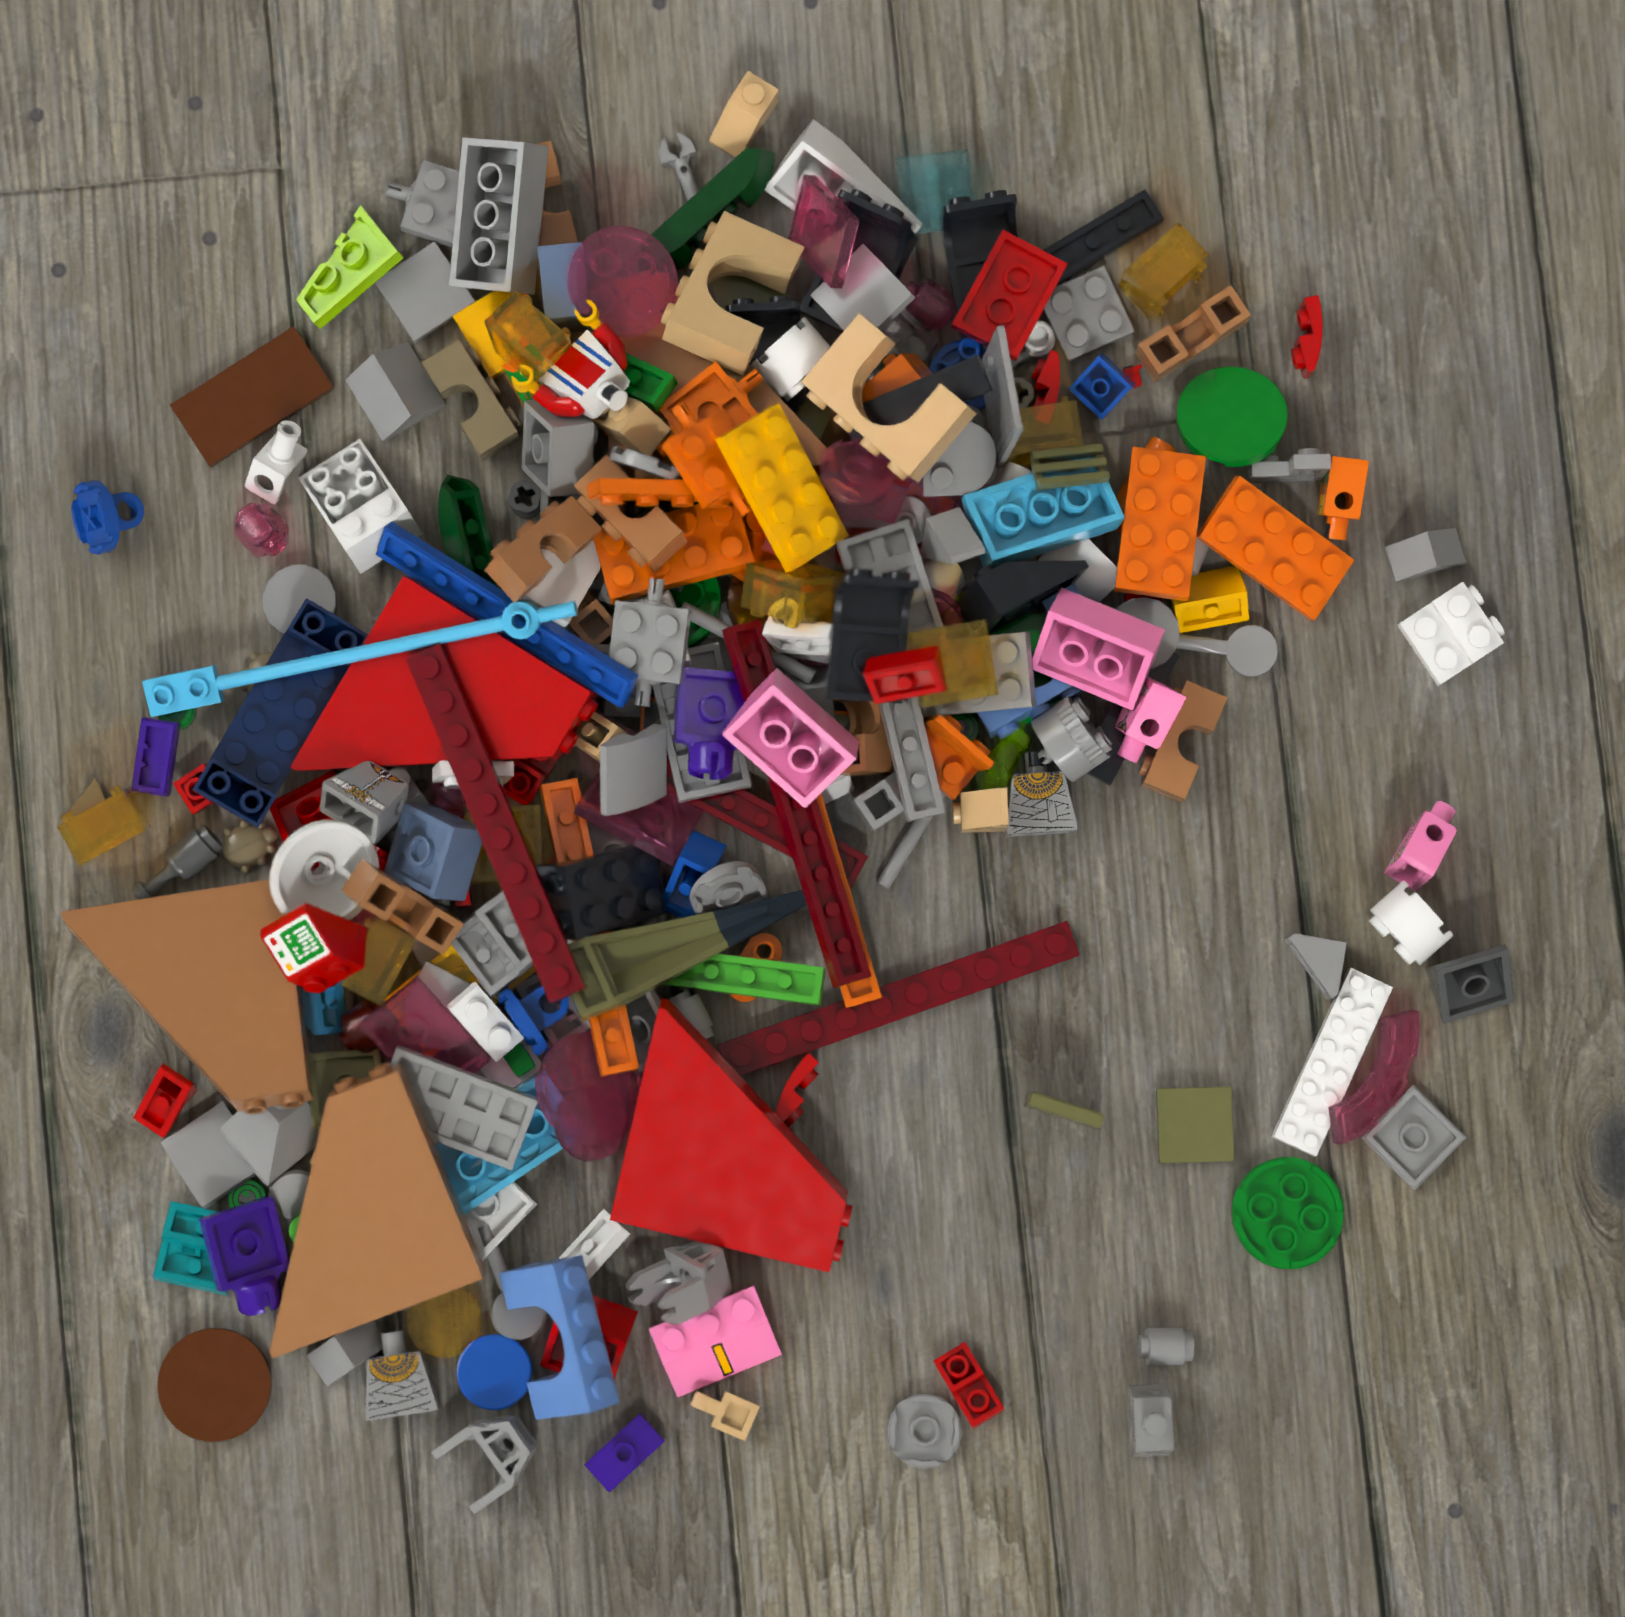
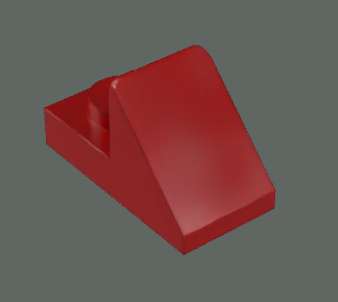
[133,1063,197,1138]

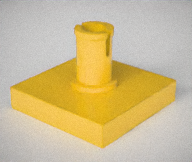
[453,291,554,379]

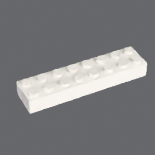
[1271,968,1393,1157]

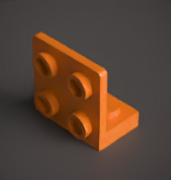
[923,714,995,800]

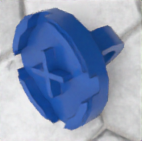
[71,480,144,555]
[496,986,569,1056]

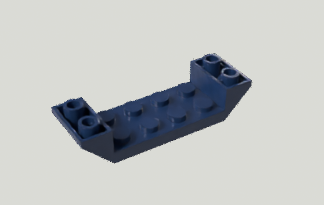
[192,598,368,828]

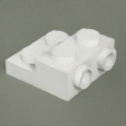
[1397,582,1504,686]

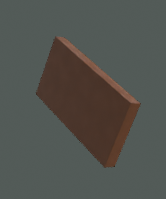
[170,326,334,468]

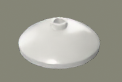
[269,820,379,920]

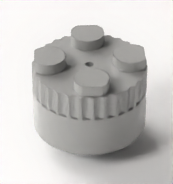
[1031,695,1113,782]

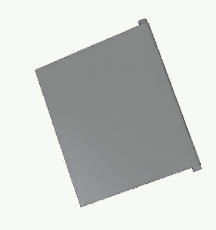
[981,326,1023,469]

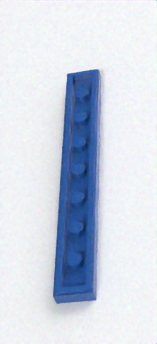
[376,522,639,709]

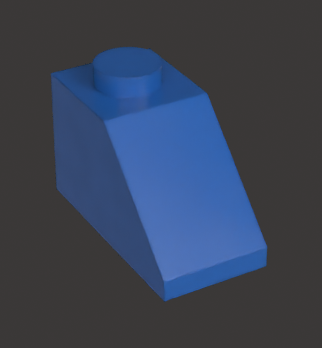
[663,830,727,918]

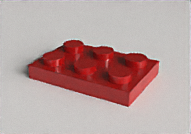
[951,230,1068,362]

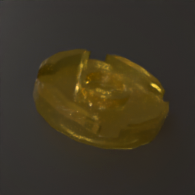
[406,1287,482,1358]

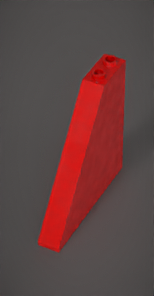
[290,575,598,771]
[610,998,853,1272]

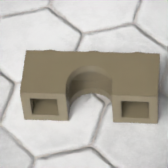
[421,339,521,461]

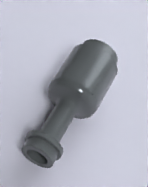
[132,825,223,899]

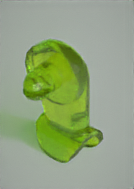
[976,728,1032,790]

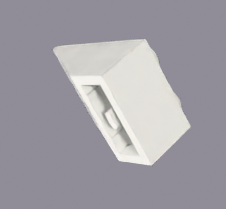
[298,439,422,574]

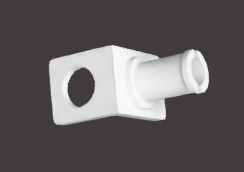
[245,420,307,504]

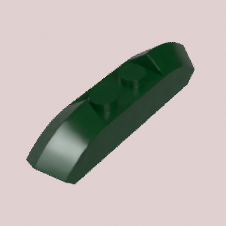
[638,148,775,275]
[438,474,502,590]

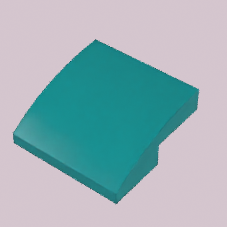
[153,1201,228,1296]

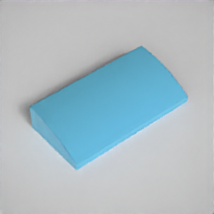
[962,457,1125,569]
[435,1069,585,1215]

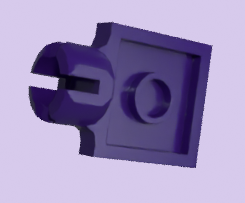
[673,667,744,780]
[199,1196,290,1316]

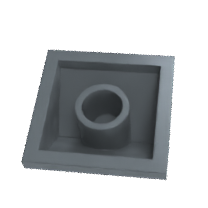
[1426,944,1514,1023]

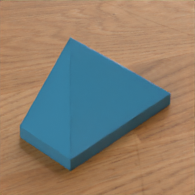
[301,980,348,1035]

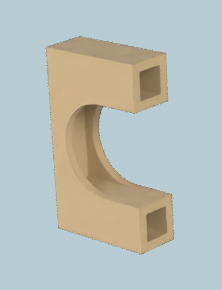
[661,211,805,376]
[801,313,977,482]

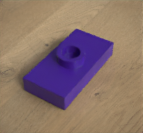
[131,717,181,797]
[584,1413,665,1493]

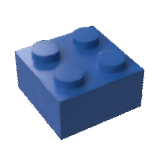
[1068,353,1136,420]

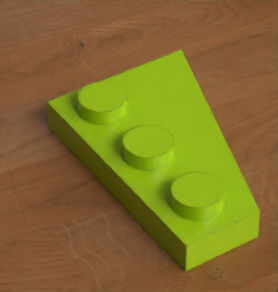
[296,205,404,329]

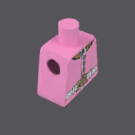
[1115,677,1186,763]
[1384,801,1457,892]

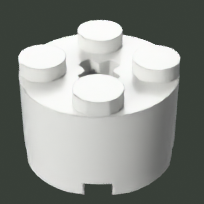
[750,317,831,402]
[1369,880,1454,965]

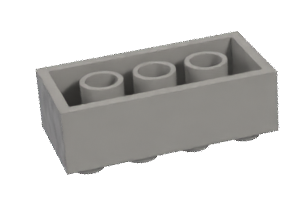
[449,137,549,295]

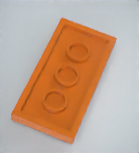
[1114,446,1206,601]
[1196,476,1354,621]
[593,502,755,605]

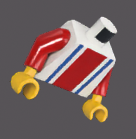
[511,300,630,419]

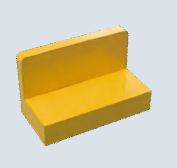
[1171,566,1249,633]

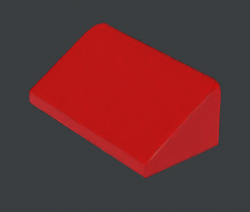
[863,645,947,704]

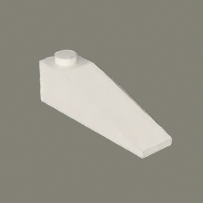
[765,119,922,233]

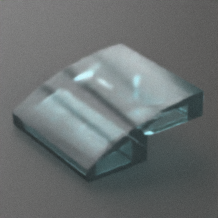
[895,149,974,234]

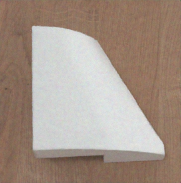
[1036,539,1117,602]

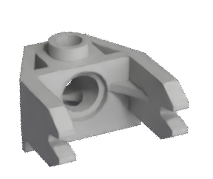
[625,1241,732,1325]
[431,1414,538,1514]

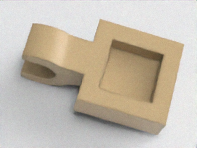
[690,1390,760,1441]

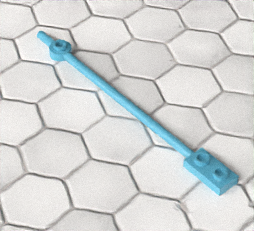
[142,600,578,717]

